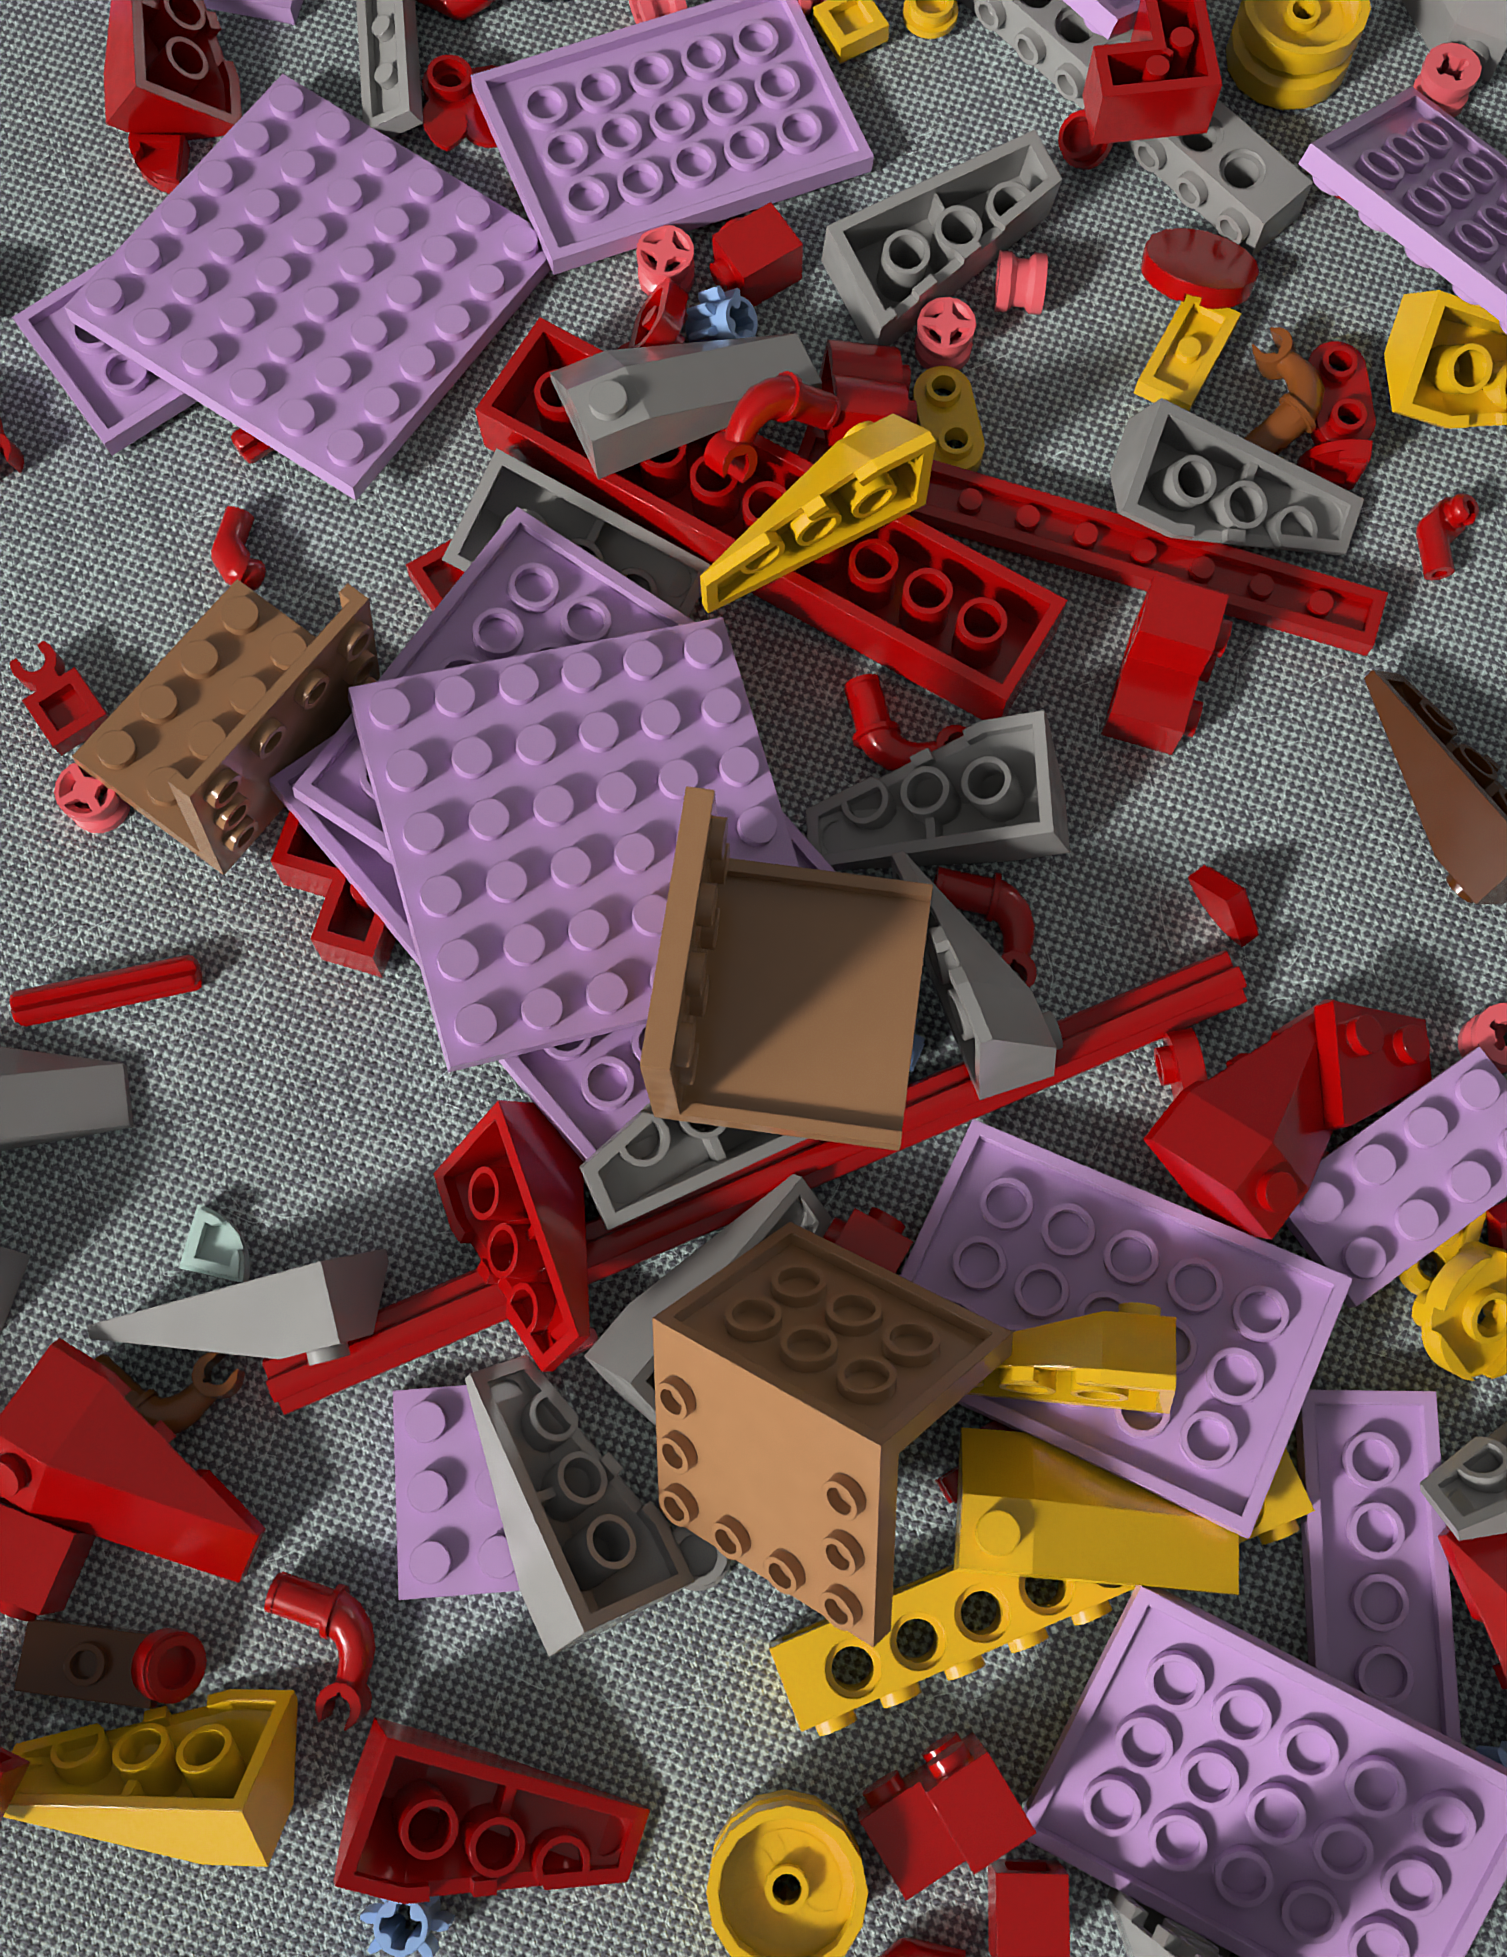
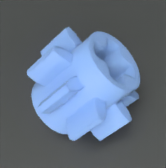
[686,285,758,343]
[360,1896,455,1957]

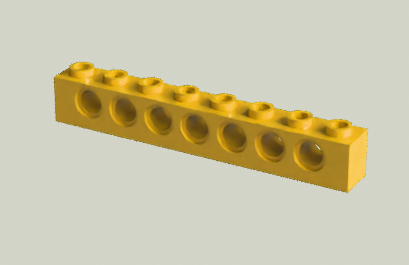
[769,1448,1315,1736]

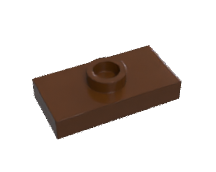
[14,1617,157,1709]

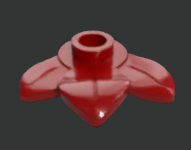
[422,54,498,151]

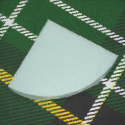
[179,1204,250,1283]

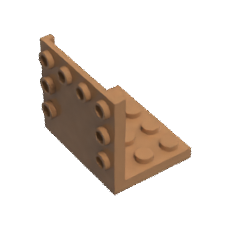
[72,579,380,875]
[640,786,933,1151]
[652,1222,1013,1648]

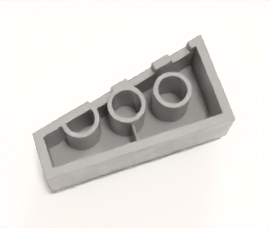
[821,130,1062,346]

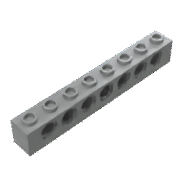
[960,0,1313,257]

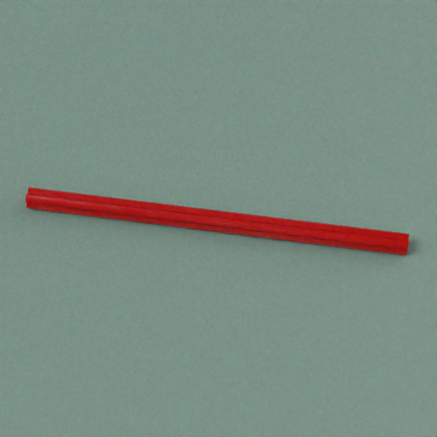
[262,950,1248,1415]

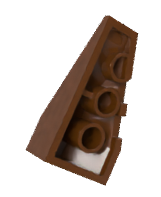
[1364,669,1507,905]

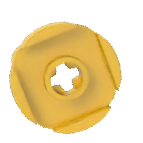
[1412,1241,1507,1381]

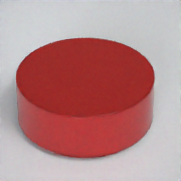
[131,1628,207,1704]

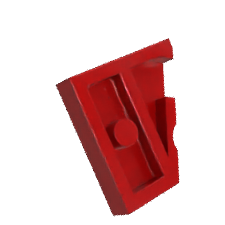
[1314,1000,1432,1130]

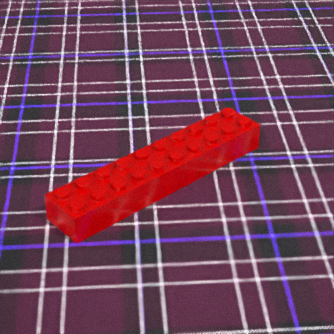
[475,317,1068,720]

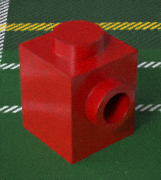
[709,202,803,307]
[823,1207,913,1273]
[988,1859,1070,1957]

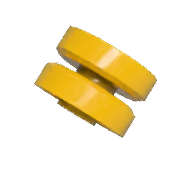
[1225,0,1371,110]
[706,1789,868,1957]

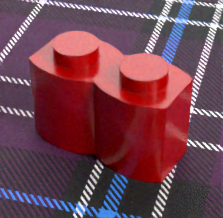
[819,339,917,446]

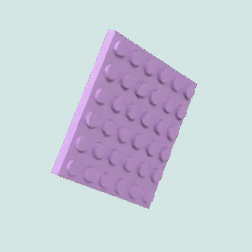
[64,74,551,501]
[348,617,799,1073]

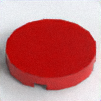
[1141,228,1260,309]

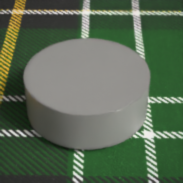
[672,1526,731,1591]

